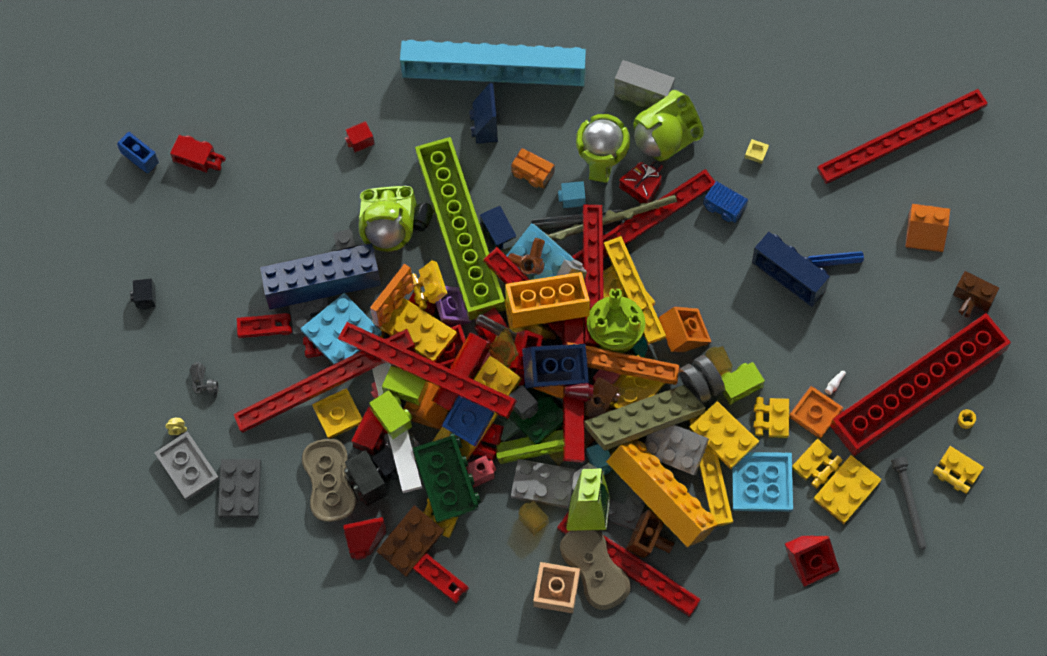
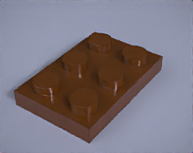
[376,505,445,577]

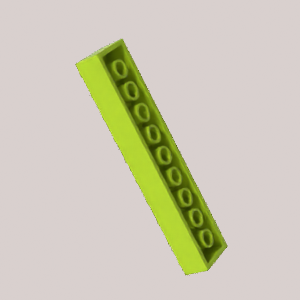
[415,137,506,321]

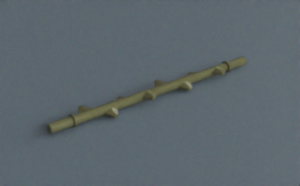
[501,195,677,255]

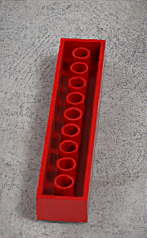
[830,313,1011,457]

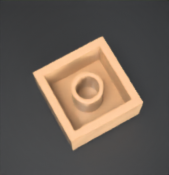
[533,562,580,613]

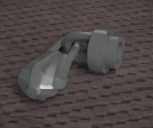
[189,362,219,395]

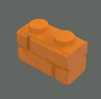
[511,148,555,189]

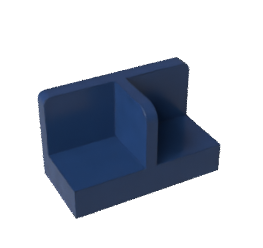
[480,206,516,250]

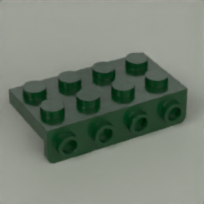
[509,384,563,445]
[412,433,481,524]

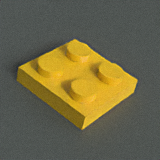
[312,388,362,439]

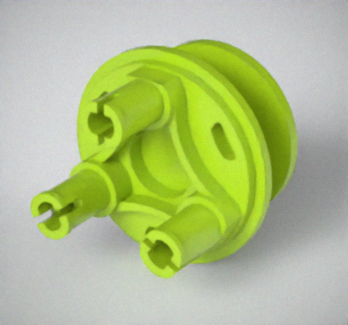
[587,288,645,353]

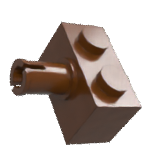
[953,271,999,318]
[584,377,621,418]
[626,509,674,558]

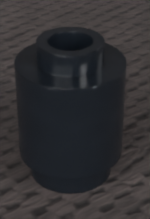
[413,202,434,232]

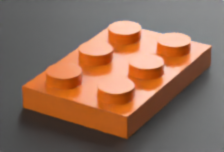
[370,264,414,328]

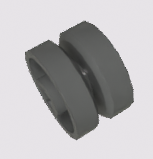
[678,355,725,405]

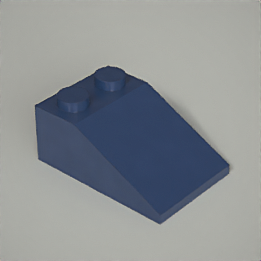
[469,83,498,144]
[522,344,589,388]

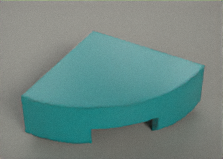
[630,335,648,358]

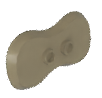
[302,439,356,522]
[560,530,630,610]

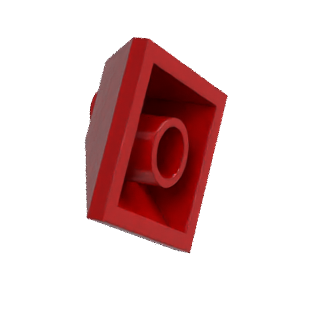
[343,517,387,560]
[785,536,840,587]

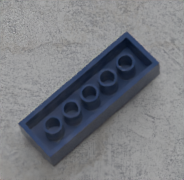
[260,243,381,310]

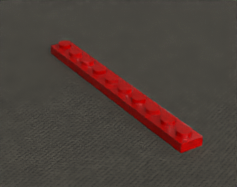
[817,89,988,184]
[572,169,715,266]
[338,322,517,419]
[233,329,416,433]

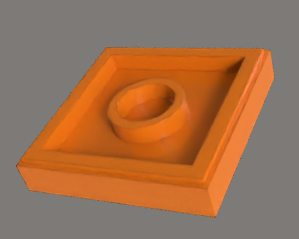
[789,386,843,439]

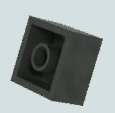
[344,451,387,507]

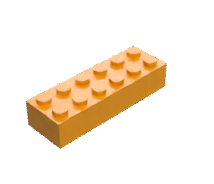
[606,440,718,547]

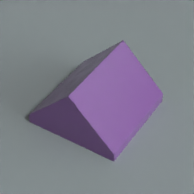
[435,286,471,327]

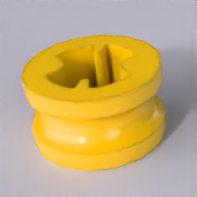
[957,409,976,429]

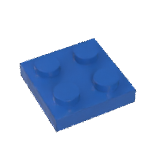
[442,396,495,446]

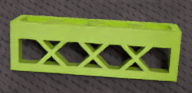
[496,430,563,464]

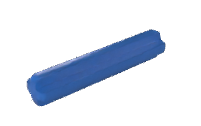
[808,251,864,267]

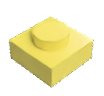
[745,139,769,164]

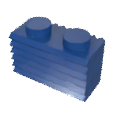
[117,132,159,174]
[703,181,748,223]

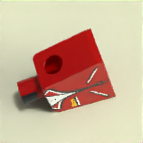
[619,161,663,203]

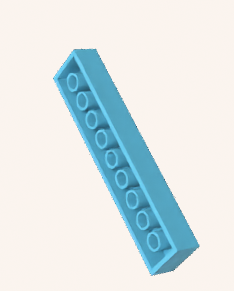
[400,40,586,86]

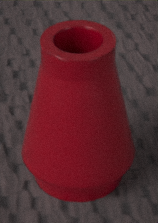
[564,383,593,402]

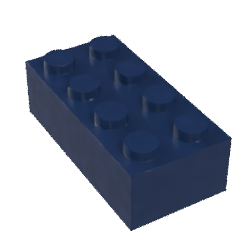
[752,232,830,307]

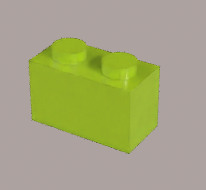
[721,362,765,405]
[382,366,428,406]
[369,390,412,440]

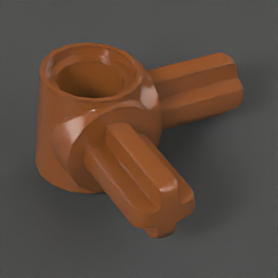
[507,238,545,275]

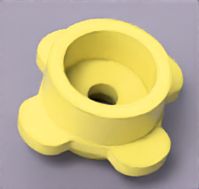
[165,418,187,435]

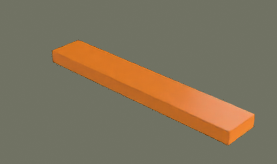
[565,342,679,385]

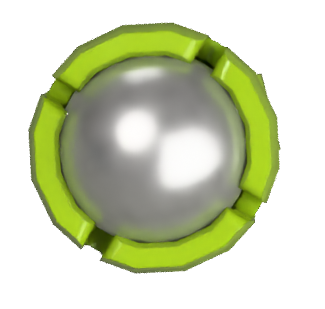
[633,90,704,162]
[576,114,630,183]
[359,186,417,251]

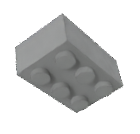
[614,60,675,108]

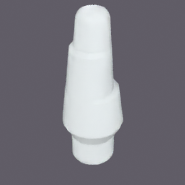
[825,371,846,395]

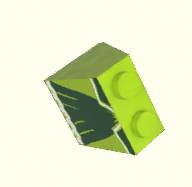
[567,468,610,531]

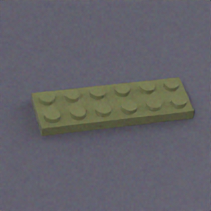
[584,385,705,451]

